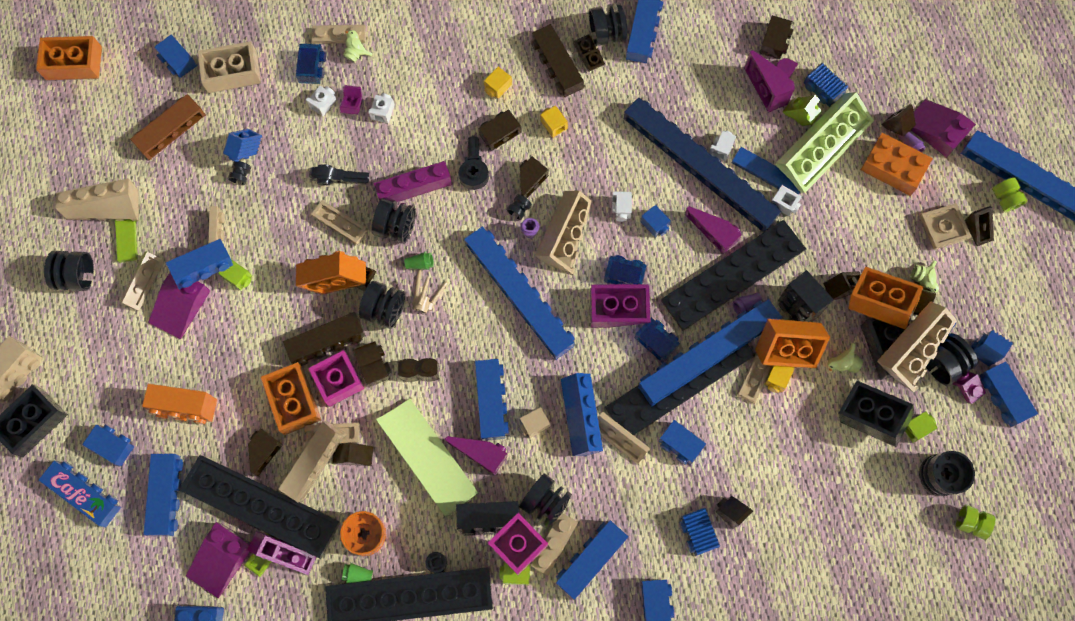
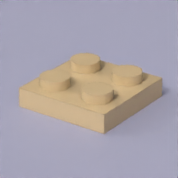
[919,203,972,250]

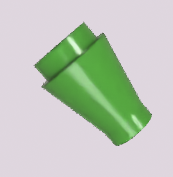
[404,251,434,270]
[342,562,373,583]

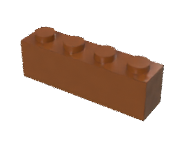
[130,94,206,160]

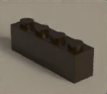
[531,24,584,97]
[282,312,366,366]

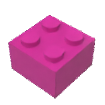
[308,350,365,407]
[488,513,548,575]

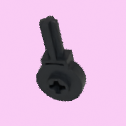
[458,135,489,190]
[309,164,369,185]

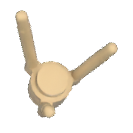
[412,269,447,314]

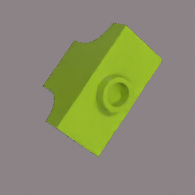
[782,95,822,126]

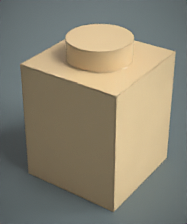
[519,407,550,438]

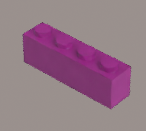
[374,161,452,202]

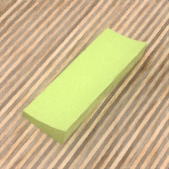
[774,92,874,193]
[376,399,479,518]

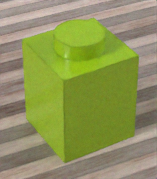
[218,259,252,291]
[905,411,938,443]

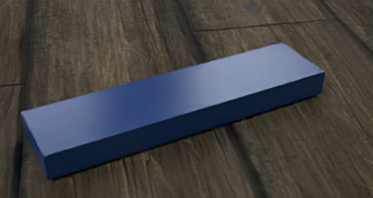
[731,147,800,195]

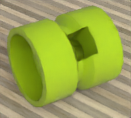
[992,178,1028,213]
[956,504,996,540]

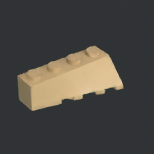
[56,178,139,221]
[535,191,591,275]
[877,302,957,392]
[278,421,346,503]

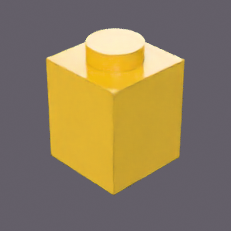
[484,66,512,99]
[540,105,568,138]
[764,365,795,393]

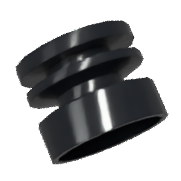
[589,2,627,46]
[372,197,416,244]
[44,250,94,291]
[359,280,405,329]
[926,333,978,386]
[919,451,975,496]
[519,473,572,528]

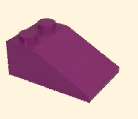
[744,50,795,113]
[911,99,976,158]
[148,272,210,339]
[590,284,651,328]
[186,522,250,598]

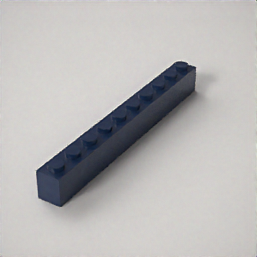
[623,97,782,233]

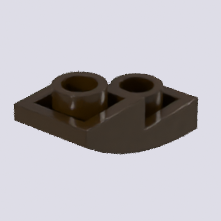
[573,34,605,72]

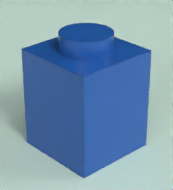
[640,204,671,238]

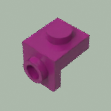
[340,85,363,114]
[953,372,986,404]

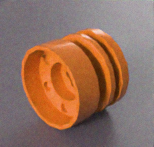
[340,511,386,556]

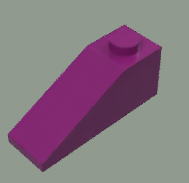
[685,206,742,254]
[445,436,508,476]
[247,531,316,575]

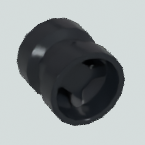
[228,161,251,185]
[506,194,532,220]
[425,552,448,573]

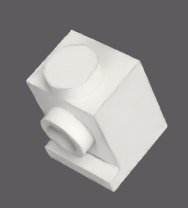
[306,86,337,116]
[369,93,395,123]
[709,130,736,162]
[772,185,802,216]
[612,192,632,222]

